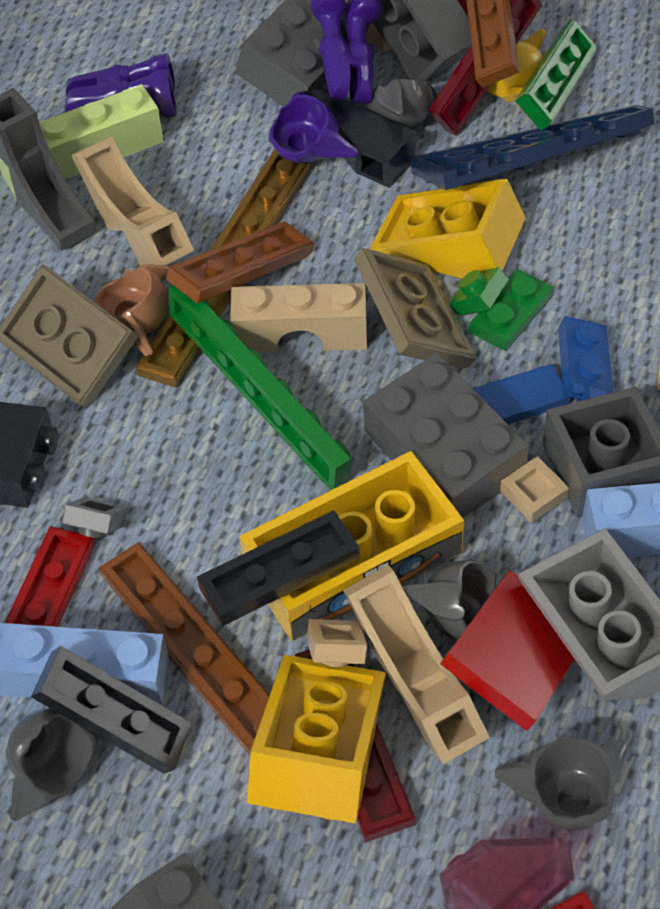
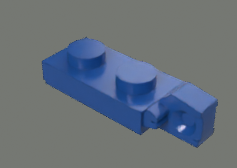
[558,316,613,402]

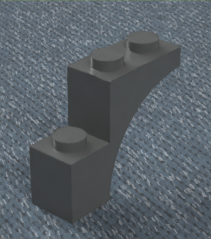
[0,87,97,251]

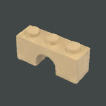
[230,283,367,353]

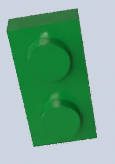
[469,269,554,351]

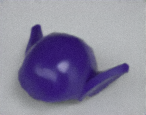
[268,90,359,164]

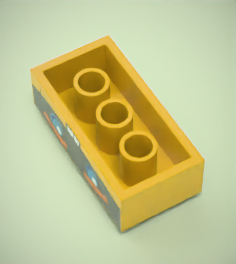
[239,451,464,642]

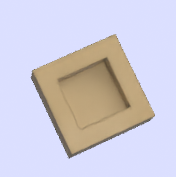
[500,456,569,523]
[307,619,367,667]

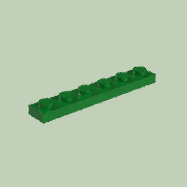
[169,285,351,490]

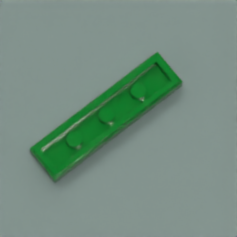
[515,19,597,131]

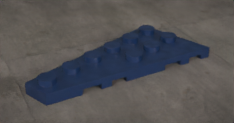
[409,105,655,190]

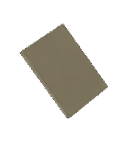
[354,248,476,368]
[0,264,139,408]

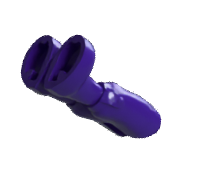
[311,0,383,104]
[65,53,177,117]

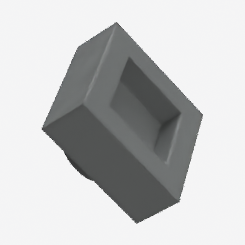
[63,497,128,538]

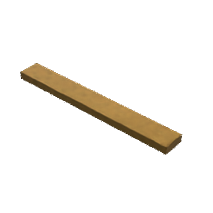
[135,149,315,388]

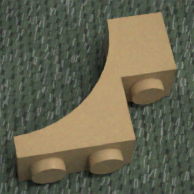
[71,136,194,266]
[343,565,490,764]

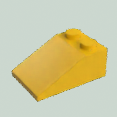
[370,179,526,279]
[247,655,386,824]

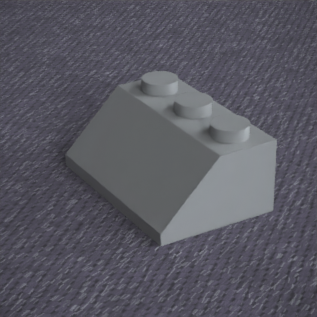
[518,528,660,700]

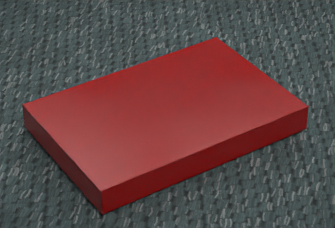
[440,570,574,731]

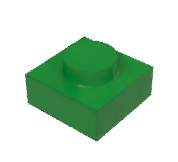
[449,267,509,316]

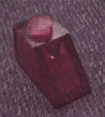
[439,837,575,909]

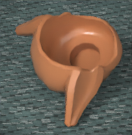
[94,264,169,356]

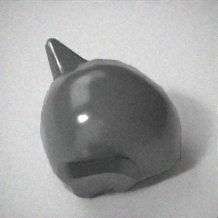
[366,79,438,129]
[403,559,497,640]
[5,708,97,821]
[495,739,628,830]

